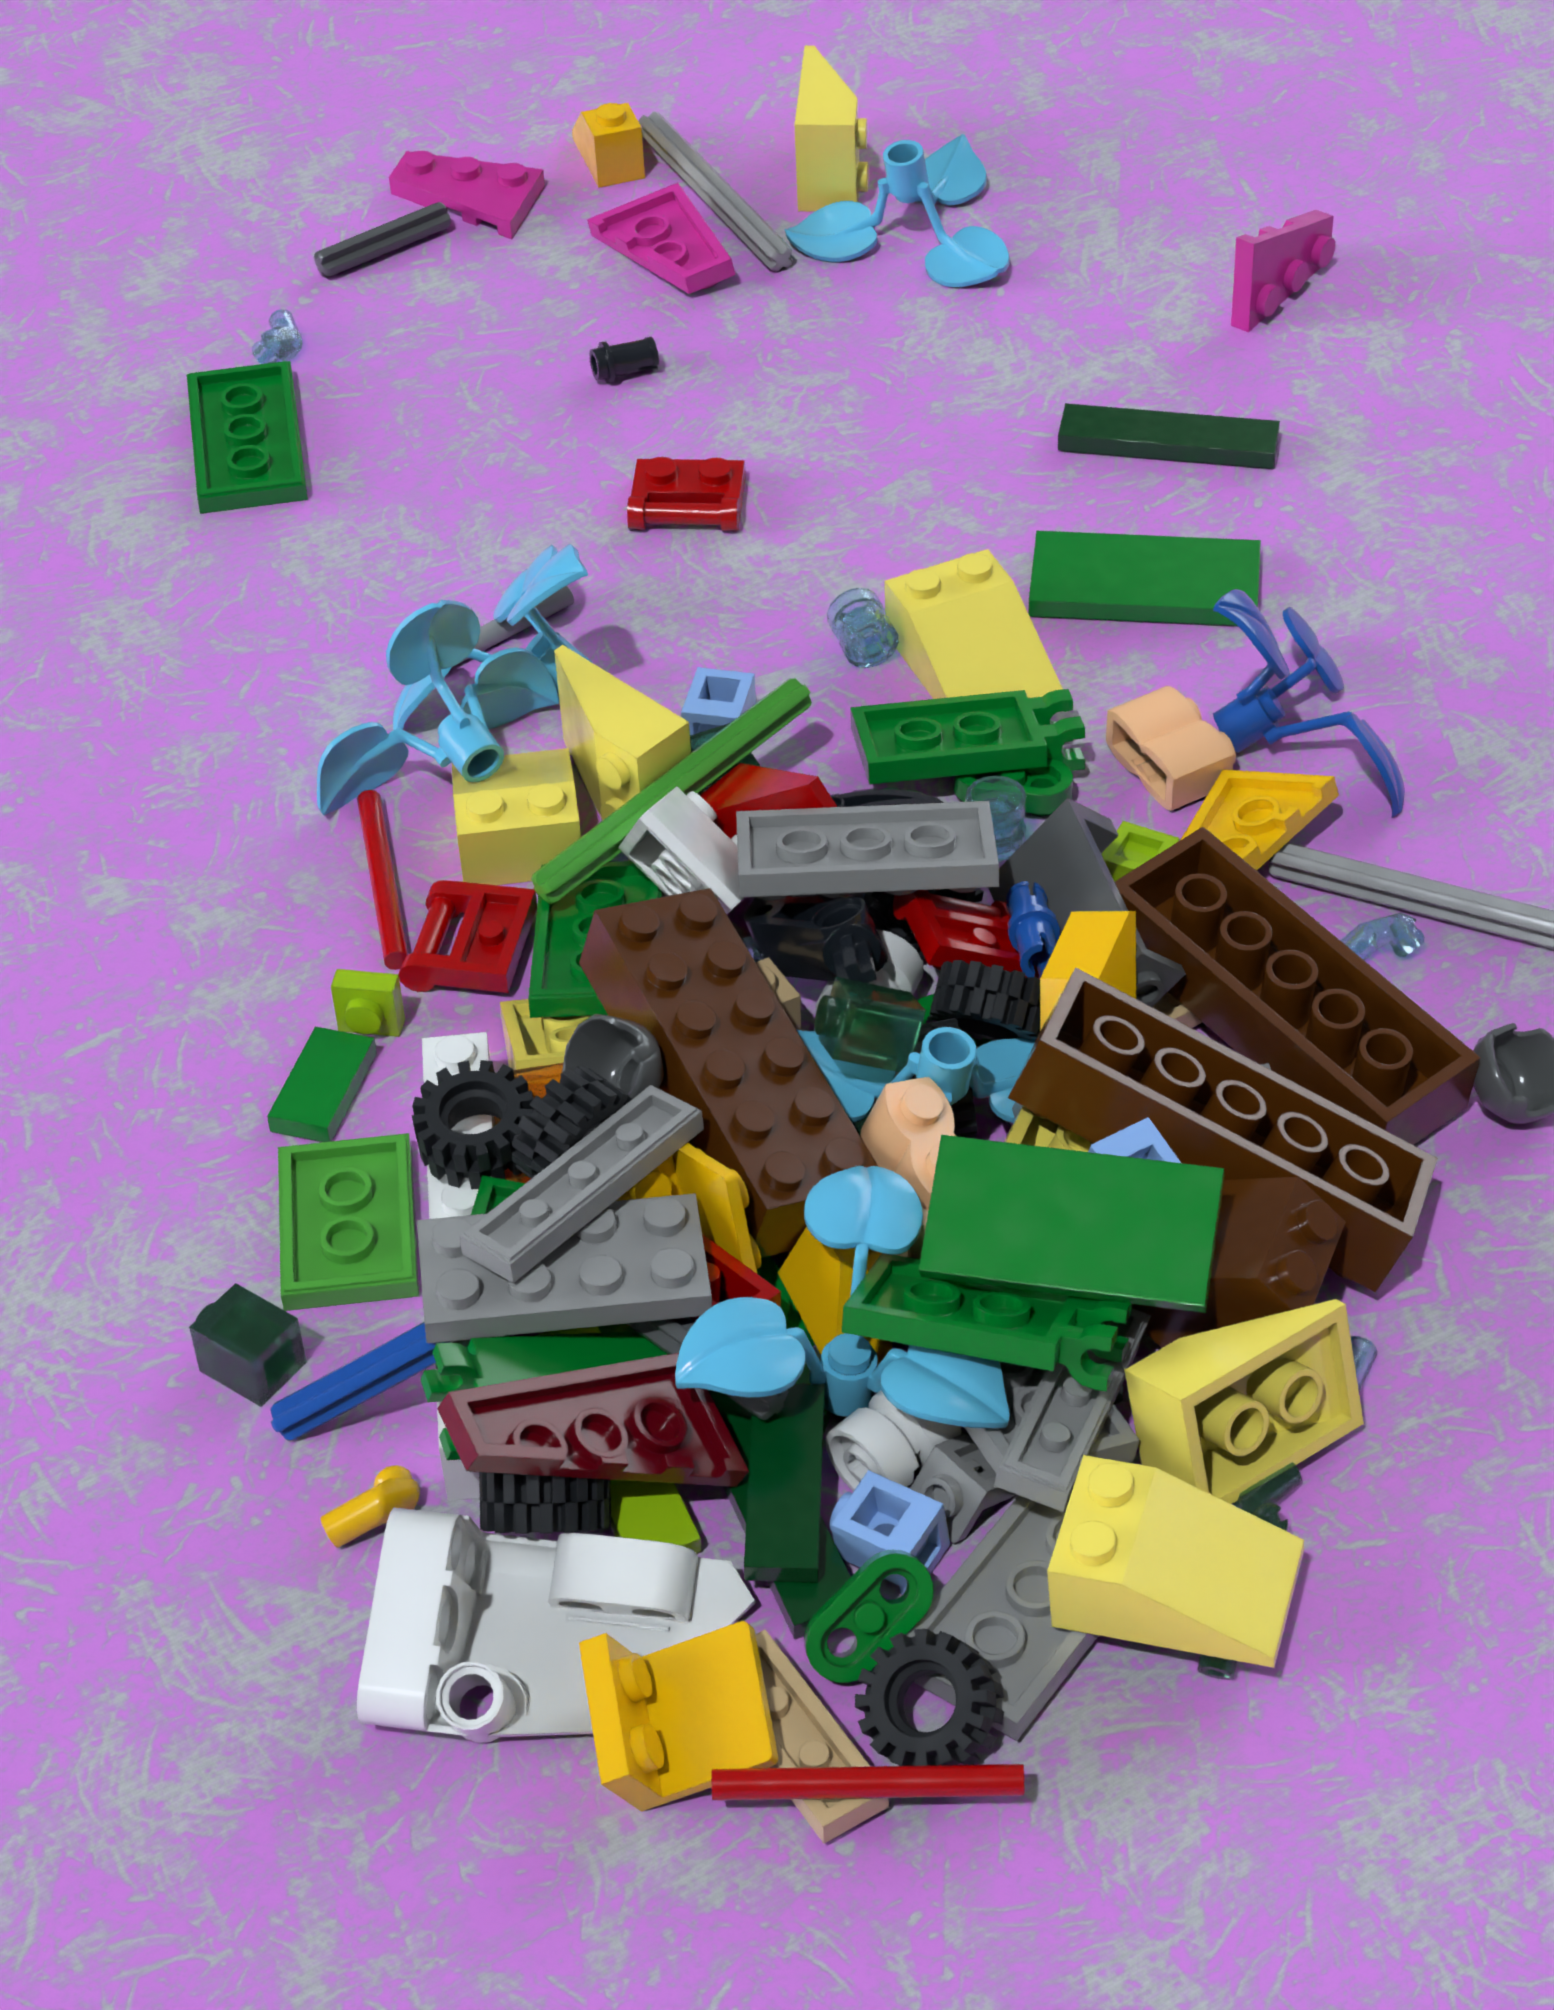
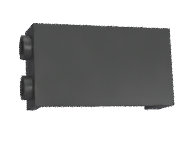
[988,798,1186,1007]

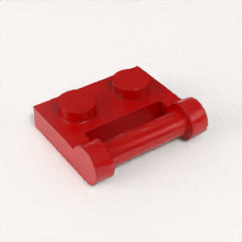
[627,457,746,531]
[399,880,537,993]
[893,890,1039,979]

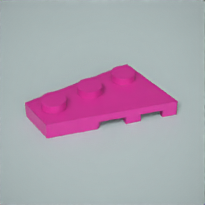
[389,150,545,239]
[587,183,735,294]
[1231,210,1335,332]

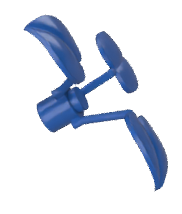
[1213,589,1405,818]

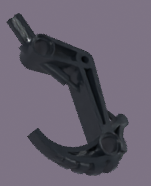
[743,788,944,998]

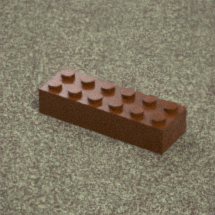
[1115,827,1481,1145]
[579,888,878,1258]
[1008,967,1438,1293]

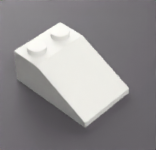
[618,786,744,914]

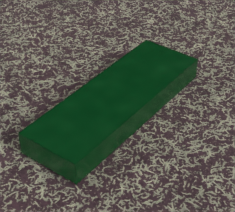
[744,1383,825,1582]

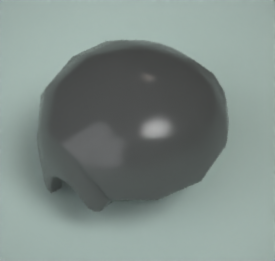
[562,1014,664,1099]
[1473,1023,1554,1124]

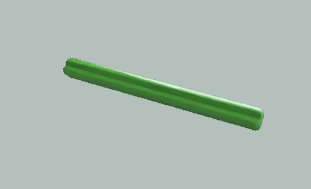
[531,678,812,904]

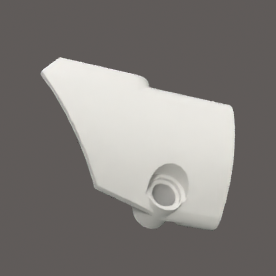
[357,1508,756,1743]

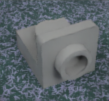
[910,1432,1017,1543]

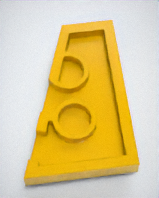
[1181,769,1339,871]

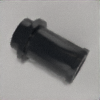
[589,336,659,383]

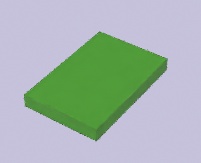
[278,1133,419,1311]

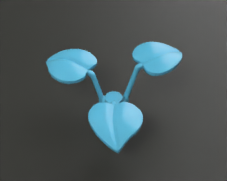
[785,134,1009,287]
[393,544,593,730]
[317,600,559,816]
[796,1027,1036,1123]
[675,1166,1010,1428]

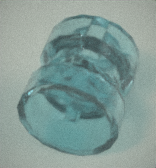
[827,588,899,668]
[965,776,1026,861]

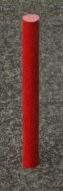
[357,790,408,970]
[711,1764,1025,1801]

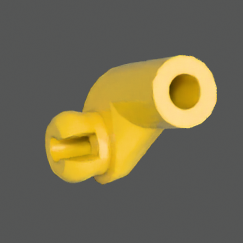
[320,1465,420,1548]

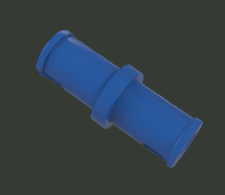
[1006,881,1060,979]

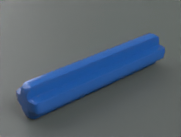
[270,1322,451,1440]

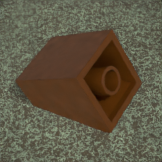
[1132,1177,1346,1348]

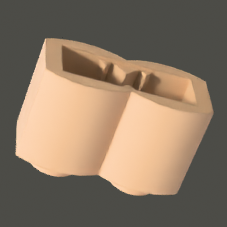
[1106,686,1236,811]
[860,1077,956,1210]

